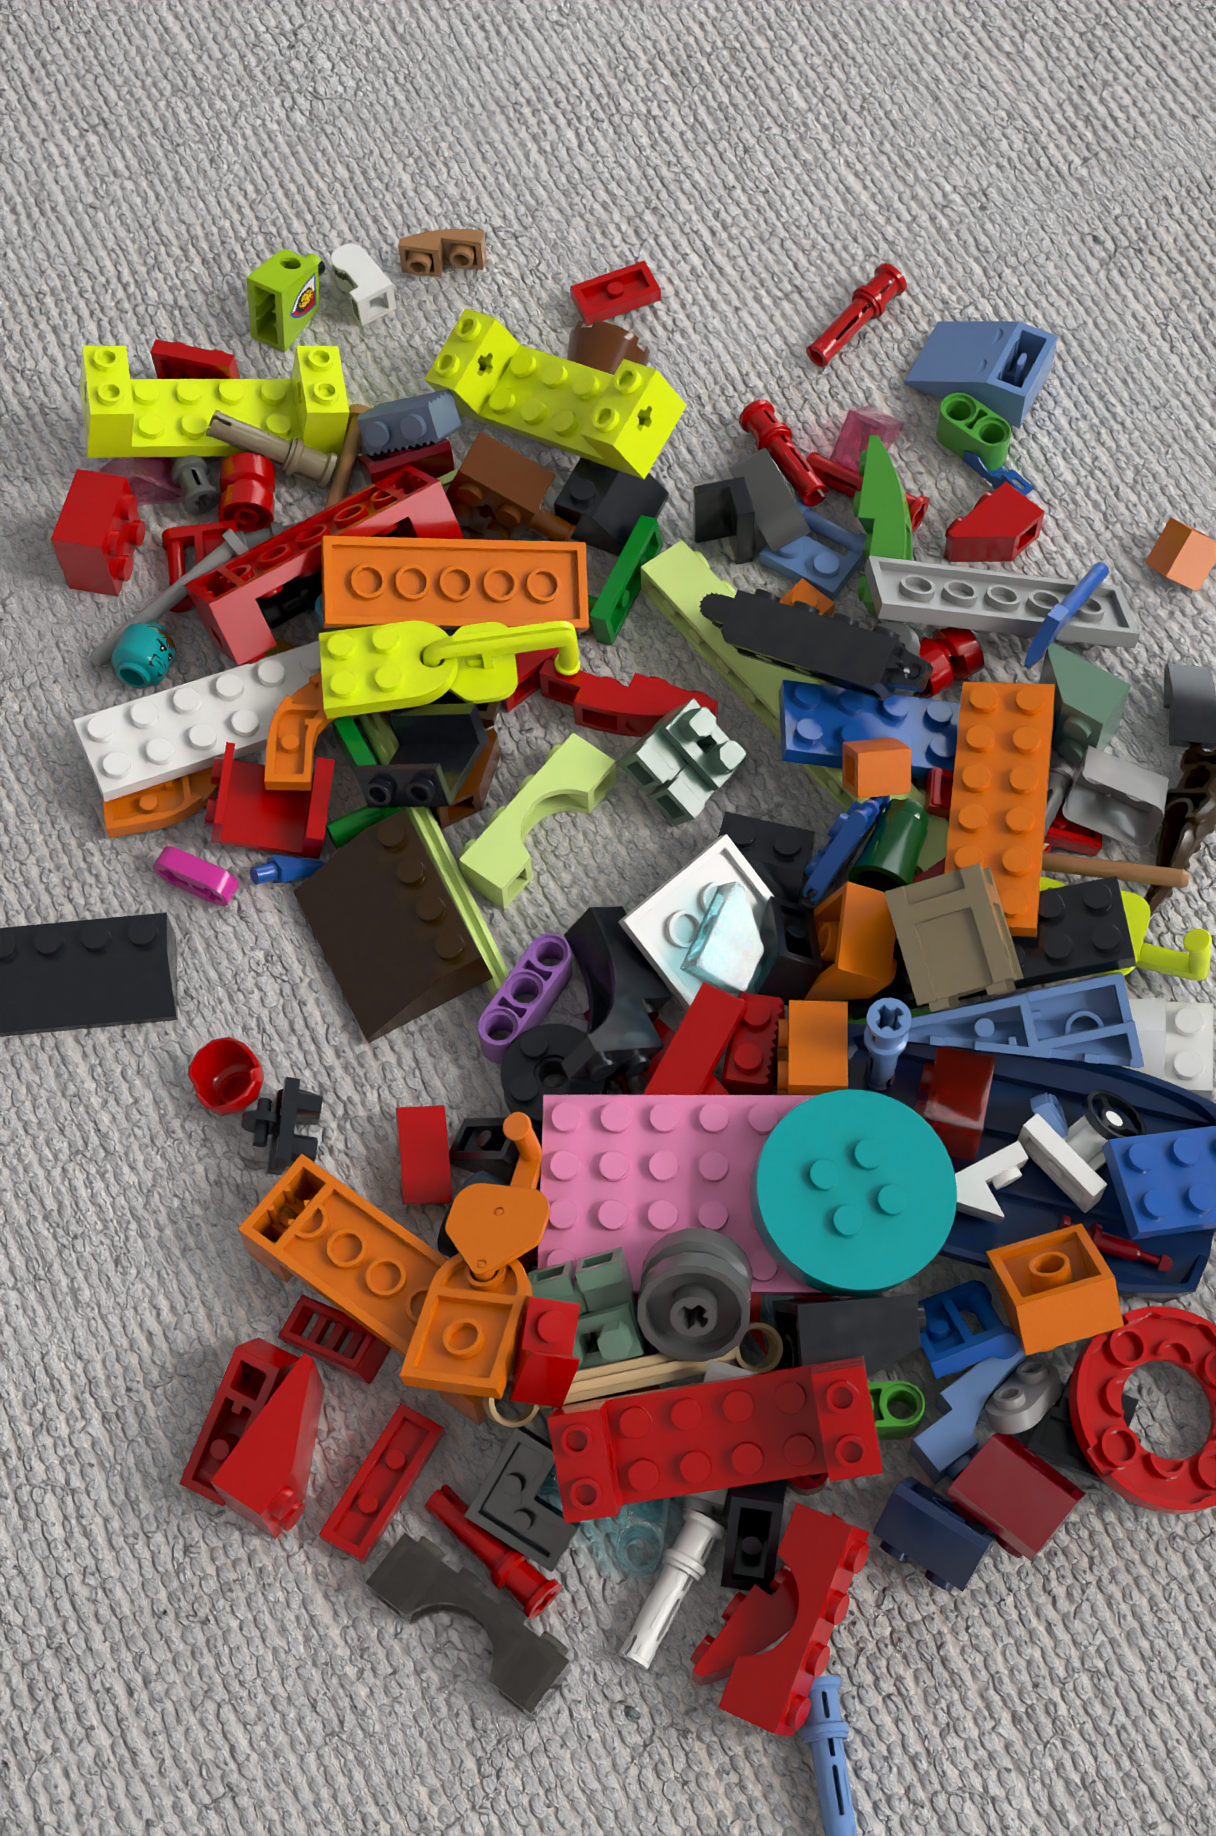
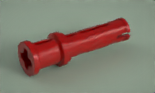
[806,263,907,367]
[739,399,828,507]
[806,451,929,533]
[425,1484,562,1620]

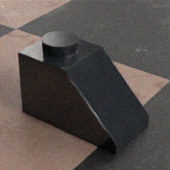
[751,896,823,1006]
[449,1117,542,1189]
[720,1479,787,1595]

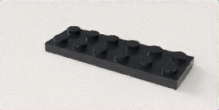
[849,876,1136,1020]

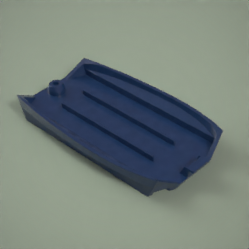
[848,1023,1216,1303]

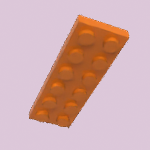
[321,536,589,632]
[944,682,1055,937]

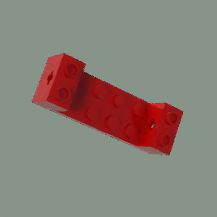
[184,465,465,666]
[547,1356,883,1524]

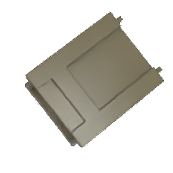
[884,863,1024,1012]

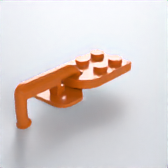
[399,1112,550,1399]

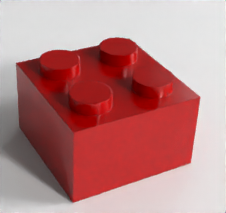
[51,469,145,597]

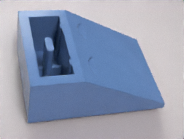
[904,321,1058,429]

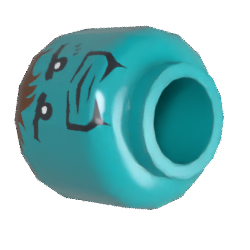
[112,622,177,689]

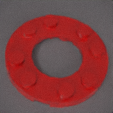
[1069,1306,1216,1514]

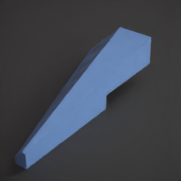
[908,971,1144,1068]

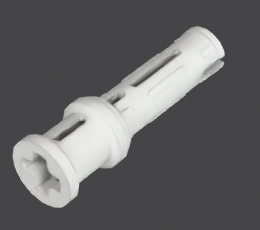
[618,1509,726,1670]

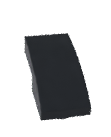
[1164,663,1216,750]

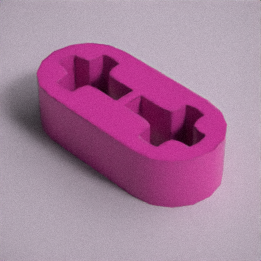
[153,846,239,907]

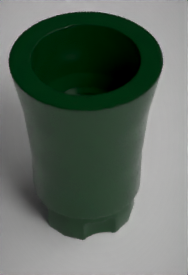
[848,798,930,892]

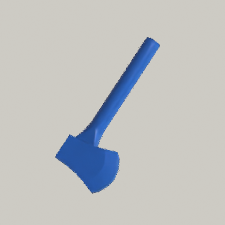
[1024,562,1109,669]

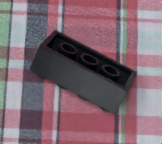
[0,912,178,1037]

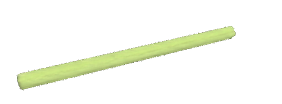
[337,630,510,998]

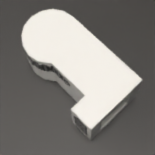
[331,244,397,326]

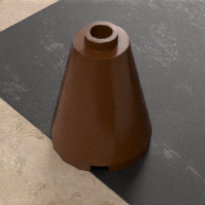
[566,320,650,375]

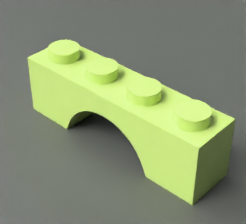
[459,733,617,910]

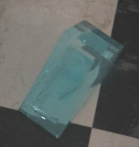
[680,881,764,994]

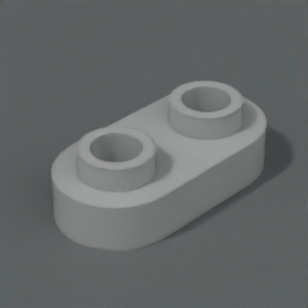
[985,1360,1063,1434]

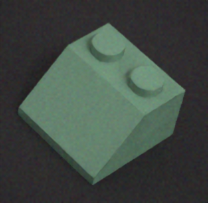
[1039,642,1131,766]

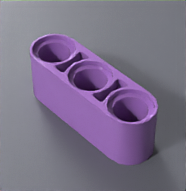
[478,933,572,1064]

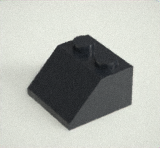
[554,457,669,556]
[718,811,815,905]

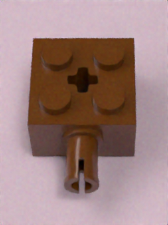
[446,431,576,542]

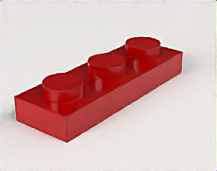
[319,1403,445,1565]

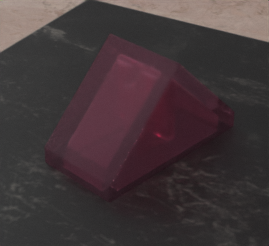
[830,406,904,473]
[100,457,184,506]

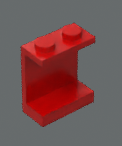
[204,742,335,859]

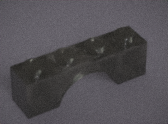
[365,1533,572,1722]

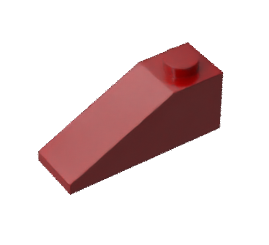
[179,1337,299,1507]

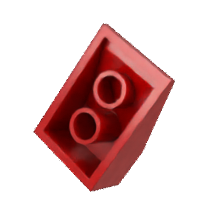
[210,1353,325,1540]

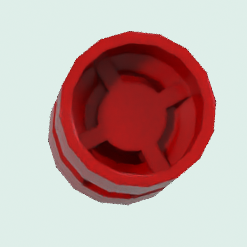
[218,453,276,534]
[918,627,985,699]

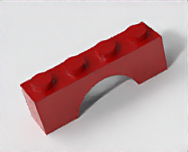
[718,1503,870,1737]

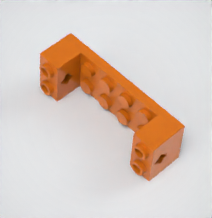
[238,1154,517,1426]

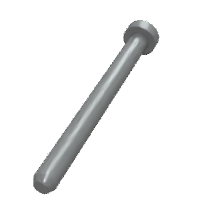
[89,528,248,666]

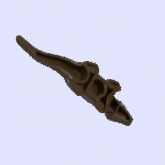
[1144,744,1216,918]

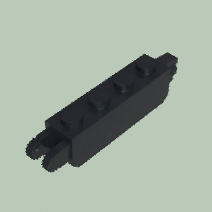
[699,589,934,701]

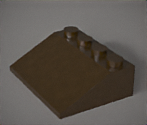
[293,809,493,1043]

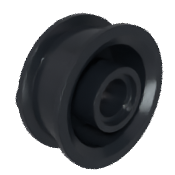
[500,1024,608,1131]

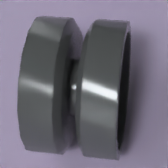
[637,1228,752,1362]

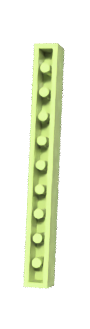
[641,540,949,877]

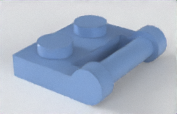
[760,499,866,601]

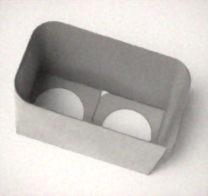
[1062,745,1169,848]

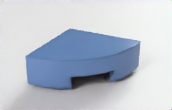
[1030,1093,1069,1138]

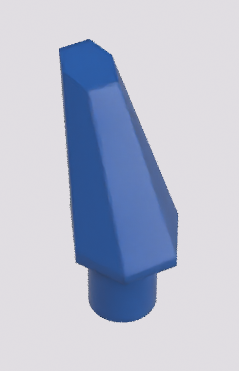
[250,855,325,885]

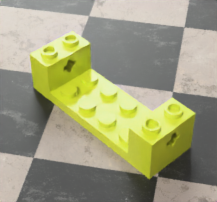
[424,308,687,480]
[80,346,350,458]

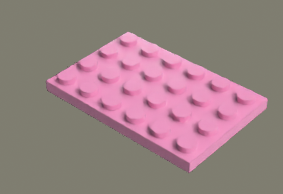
[538,1095,837,1296]

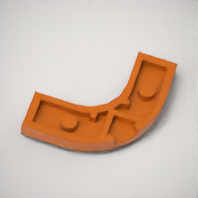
[264,672,392,791]
[102,766,219,838]

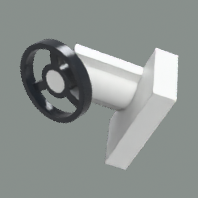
[1017,1089,1146,1213]

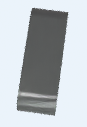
[728,447,811,552]

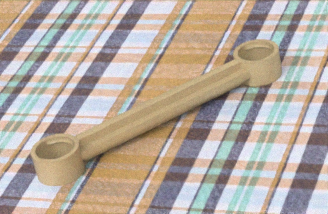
[483,1322,783,1428]

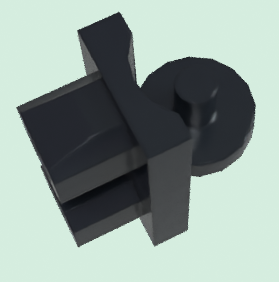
[255,569,322,630]
[241,1077,323,1175]

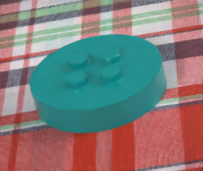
[750,1089,957,1297]

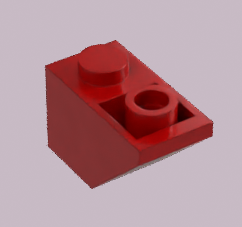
[944,481,1045,562]

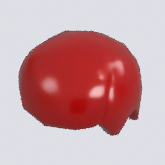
[188,1037,264,1116]

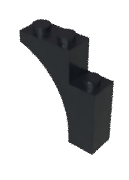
[561,906,672,1081]

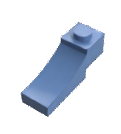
[909,1346,1029,1485]

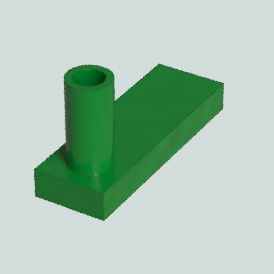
[588,515,663,645]
[326,716,402,849]

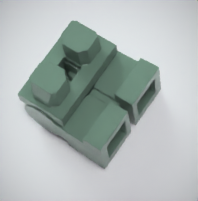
[617,698,747,826]
[528,1247,645,1371]

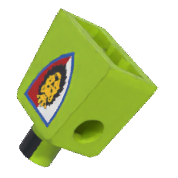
[246,249,325,352]

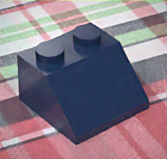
[873,1476,997,1592]

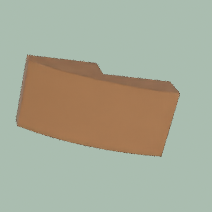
[398,229,487,277]

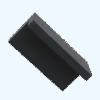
[693,477,755,565]

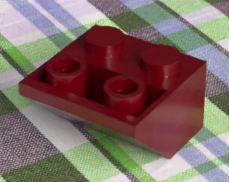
[945,1432,1086,1561]

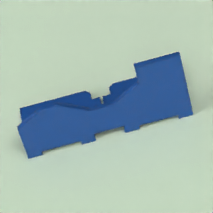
[963,450,1034,496]

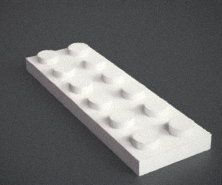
[73,641,358,802]

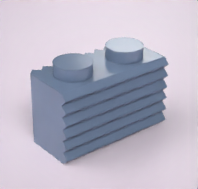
[357,389,461,456]

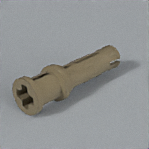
[206,410,337,489]

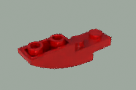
[539,659,718,737]
[690,1513,847,1686]

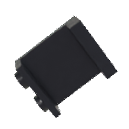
[354,703,489,808]

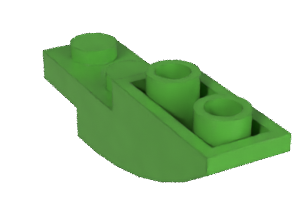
[853,435,913,616]

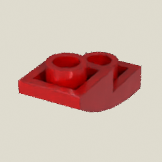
[396,1105,452,1205]

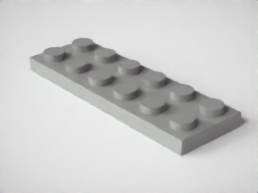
[864,556,1140,649]

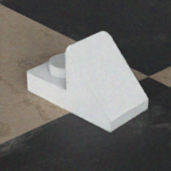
[955,1140,1028,1224]

